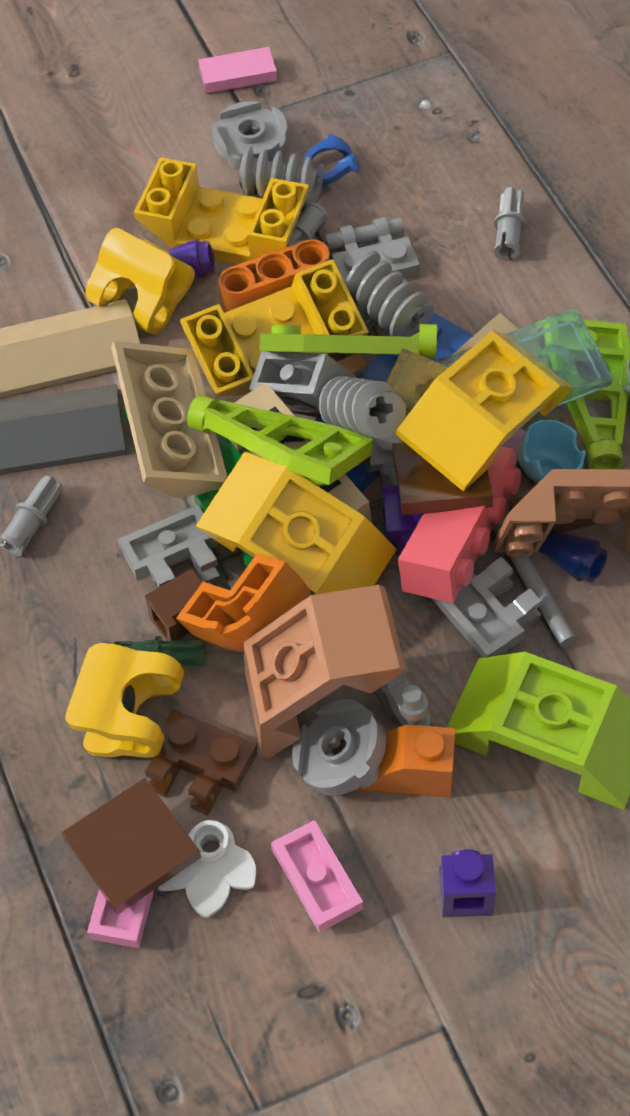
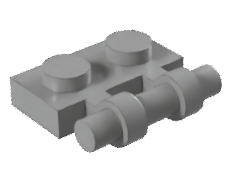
[324,217,420,283]
[374,660,431,727]

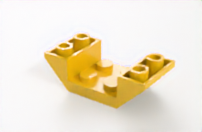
[134,157,309,265]
[180,259,369,397]
[395,330,573,491]
[195,452,397,595]

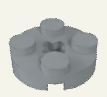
[212,101,288,170]
[292,699,386,796]

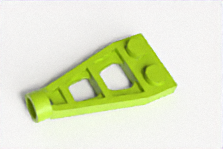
[542,316,630,469]
[260,324,437,359]
[187,395,374,485]

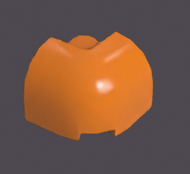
[176,553,311,652]

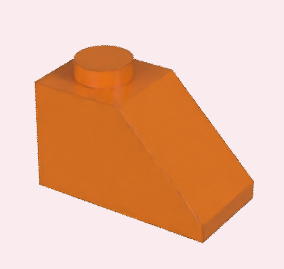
[356,724,455,798]

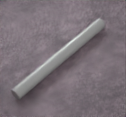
[493,515,577,648]

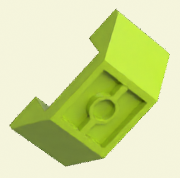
[447,652,630,810]

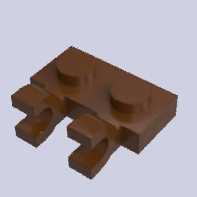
[145,709,258,816]

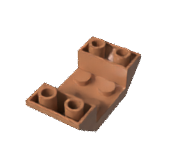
[493,469,630,558]
[244,585,407,759]

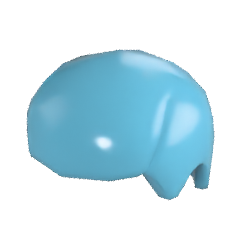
[518,420,586,484]

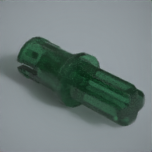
[114,636,207,667]

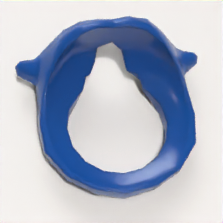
[303,134,359,185]

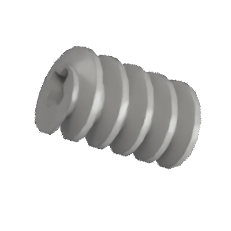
[239,146,324,207]
[345,251,435,337]
[319,376,406,439]

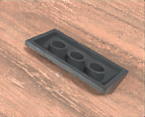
[0,384,127,475]

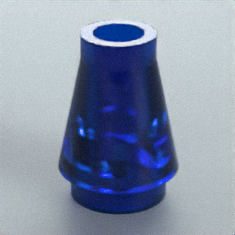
[538,529,607,582]

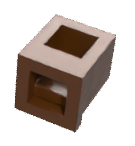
[145,569,211,651]

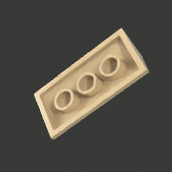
[0,299,140,398]
[111,341,228,499]

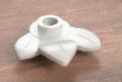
[158,820,256,918]

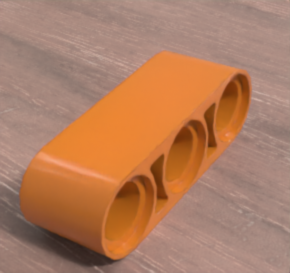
[218,239,330,313]

